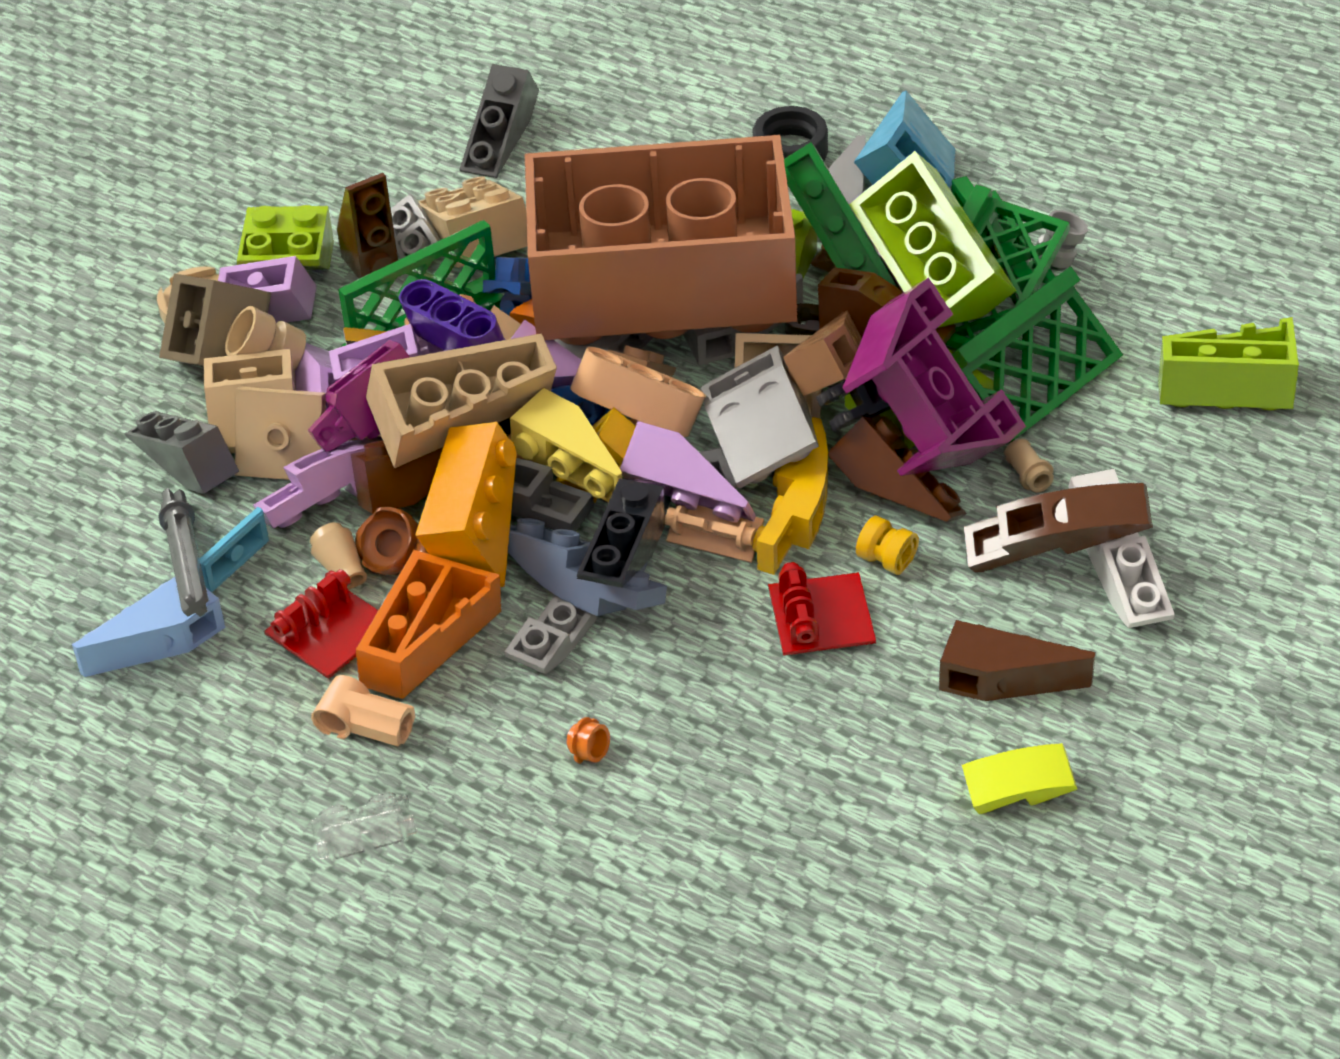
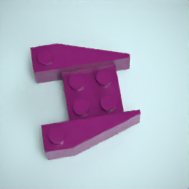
[843,277,1026,476]

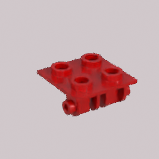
[768,562,876,656]
[264,569,378,679]

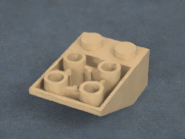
[418,176,527,268]

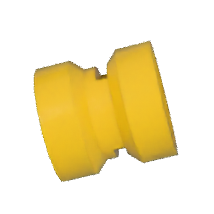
[856,515,919,575]

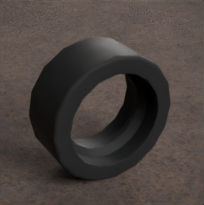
[752,106,828,162]

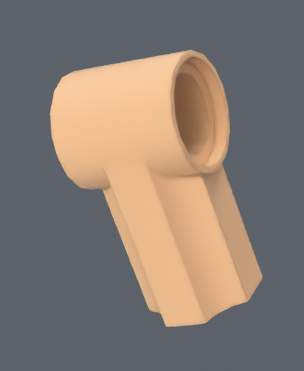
[311,675,415,746]

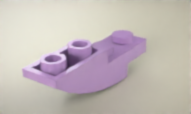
[253,437,383,529]

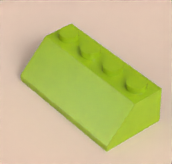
[849,151,1016,327]

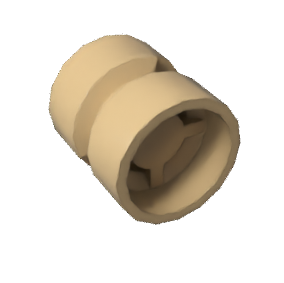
[225,306,306,371]

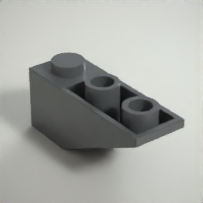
[459,64,540,178]
[124,411,239,494]

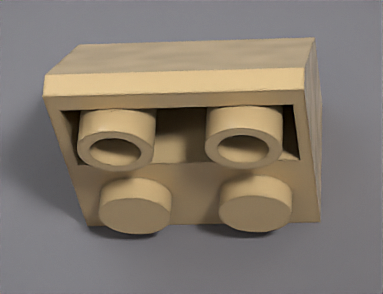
[204,349,296,454]

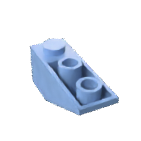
[72,577,226,677]

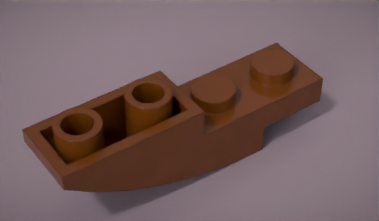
[964,483,1153,573]

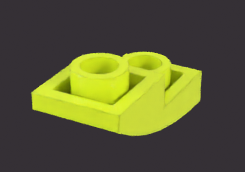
[962,743,1078,814]

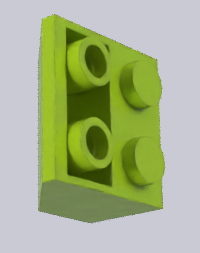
[237,205,334,270]

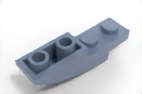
[508,518,667,616]

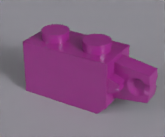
[308,340,410,452]

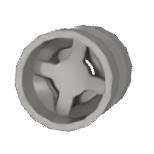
[1035,210,1088,268]

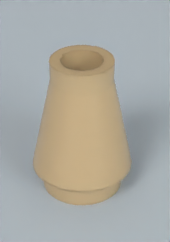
[310,522,367,590]

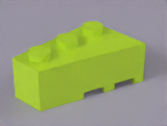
[1158,317,1299,411]

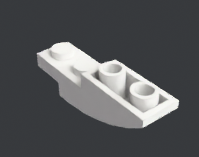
[1068,469,1175,628]

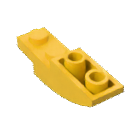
[752,417,828,575]

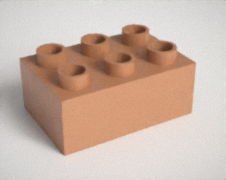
[525,135,797,345]

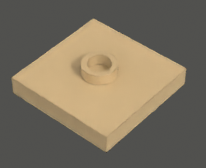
[235,387,326,480]

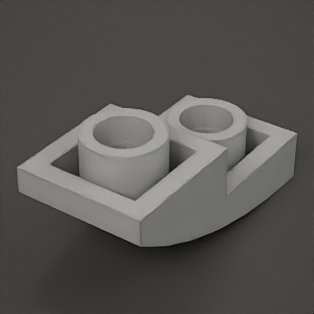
[391,194,440,259]
[504,595,597,674]

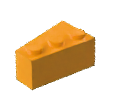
[415,422,517,587]

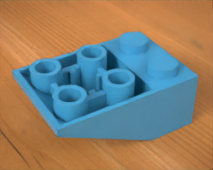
[854,90,956,188]

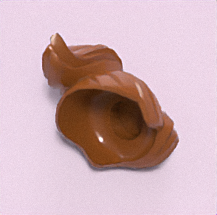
[355,507,429,575]

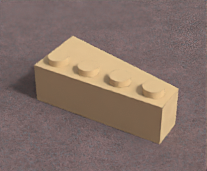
[366,333,557,468]

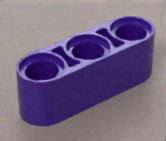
[399,279,505,351]

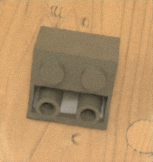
[159,273,271,367]

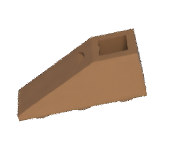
[783,310,862,397]

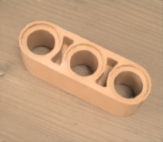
[570,347,706,437]

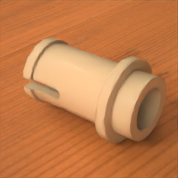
[1004,439,1054,492]

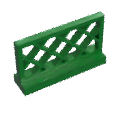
[945,184,1070,361]
[338,220,503,347]
[951,266,1123,445]

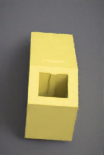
[510,388,622,502]

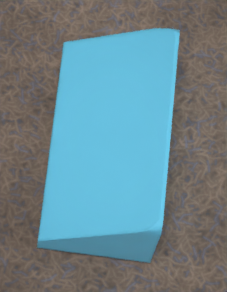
[200,507,269,592]

